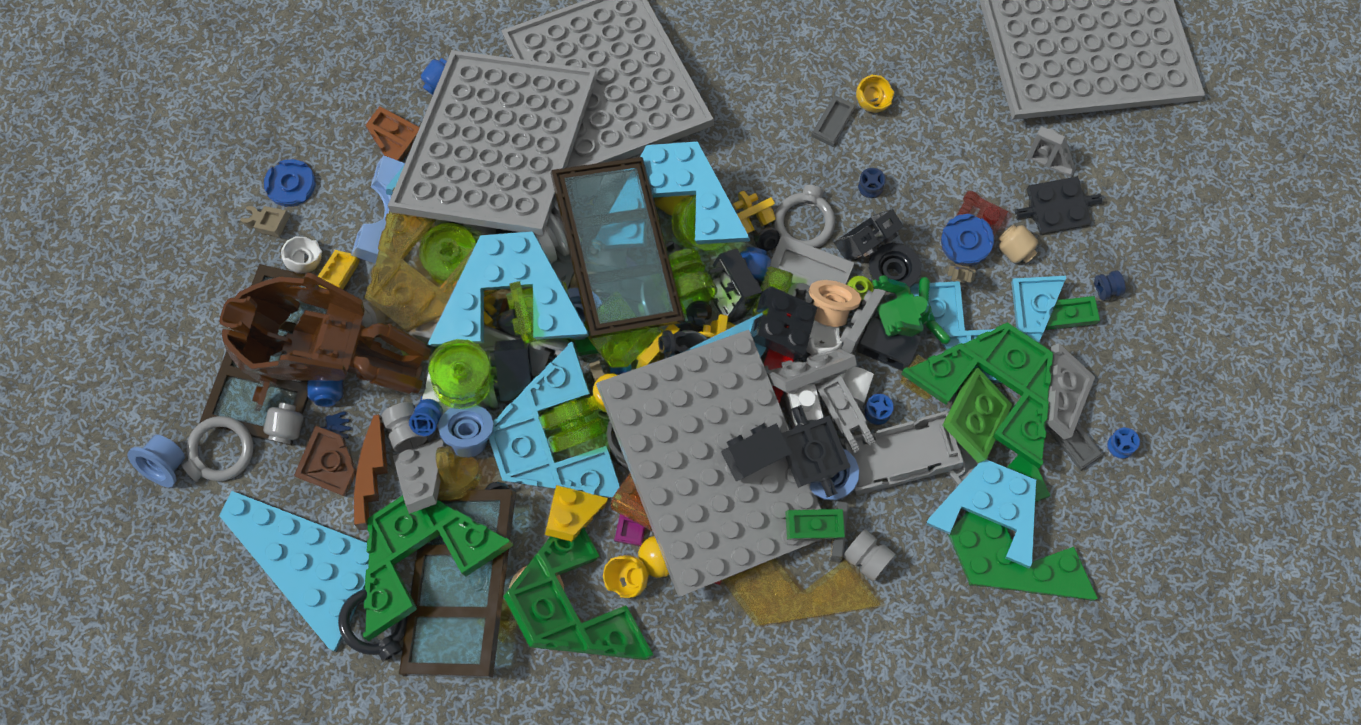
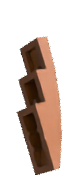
[354,415,388,531]

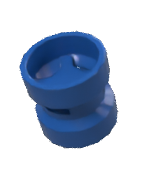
[409,399,443,436]

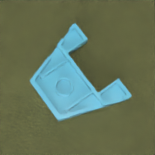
[926,459,1036,568]

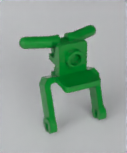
[872,275,951,344]

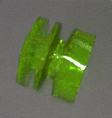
[649,248,717,314]

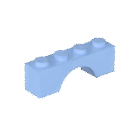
[351,155,405,265]

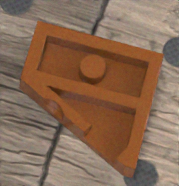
[366,106,420,162]

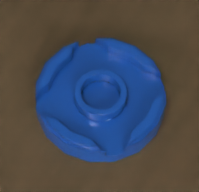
[264,159,315,207]
[941,214,994,266]

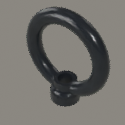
[338,589,407,662]

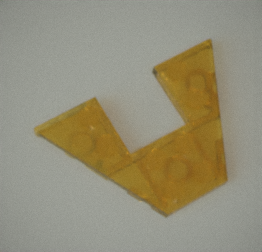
[365,187,501,332]
[722,558,881,627]

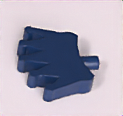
[321,411,351,439]

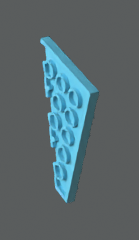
[219,491,369,652]

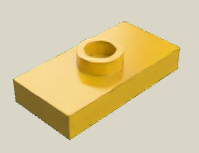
[318,250,360,289]

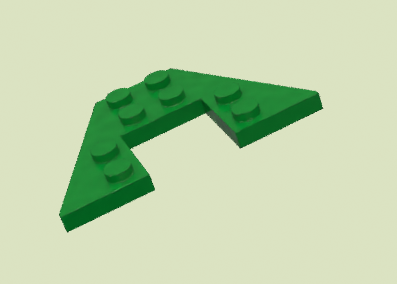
[901,322,1053,469]
[948,455,1098,601]
[363,495,514,641]
[503,528,653,660]

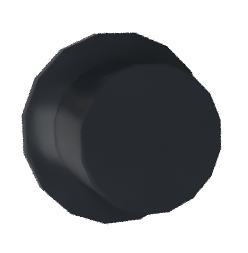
[869,242,921,293]

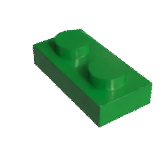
[1045,296,1100,330]
[785,509,845,540]

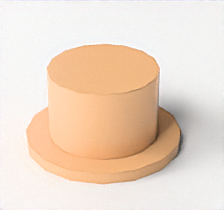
[809,280,861,327]

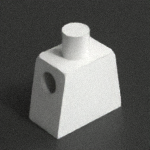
[784,384,823,428]

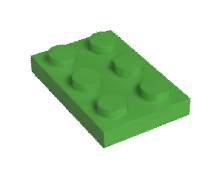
[942,367,1012,463]

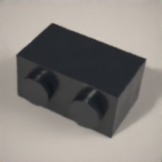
[858,317,922,371]
[490,338,533,401]
[721,423,792,482]

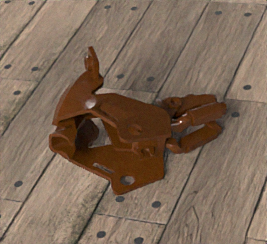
[219,272,431,412]

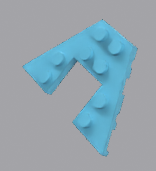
[592,142,750,250]
[428,231,589,347]
[910,276,1066,383]
[489,342,624,499]

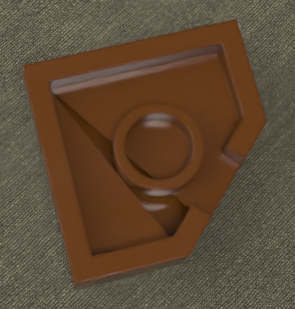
[294,426,357,497]

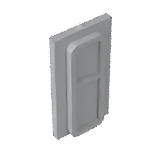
[769,235,854,286]

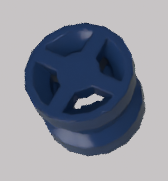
[858,167,886,198]
[1094,270,1126,300]

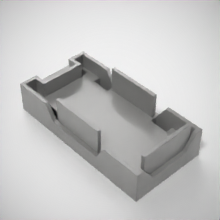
[841,411,964,495]

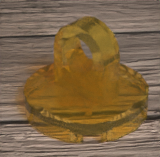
[436,446,482,500]

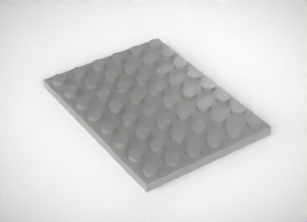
[501,0,714,168]
[979,0,1205,120]
[388,50,597,236]
[596,330,821,597]

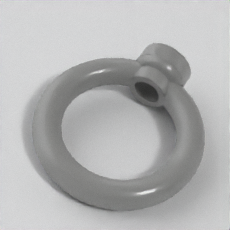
[774,185,835,248]
[182,416,253,481]

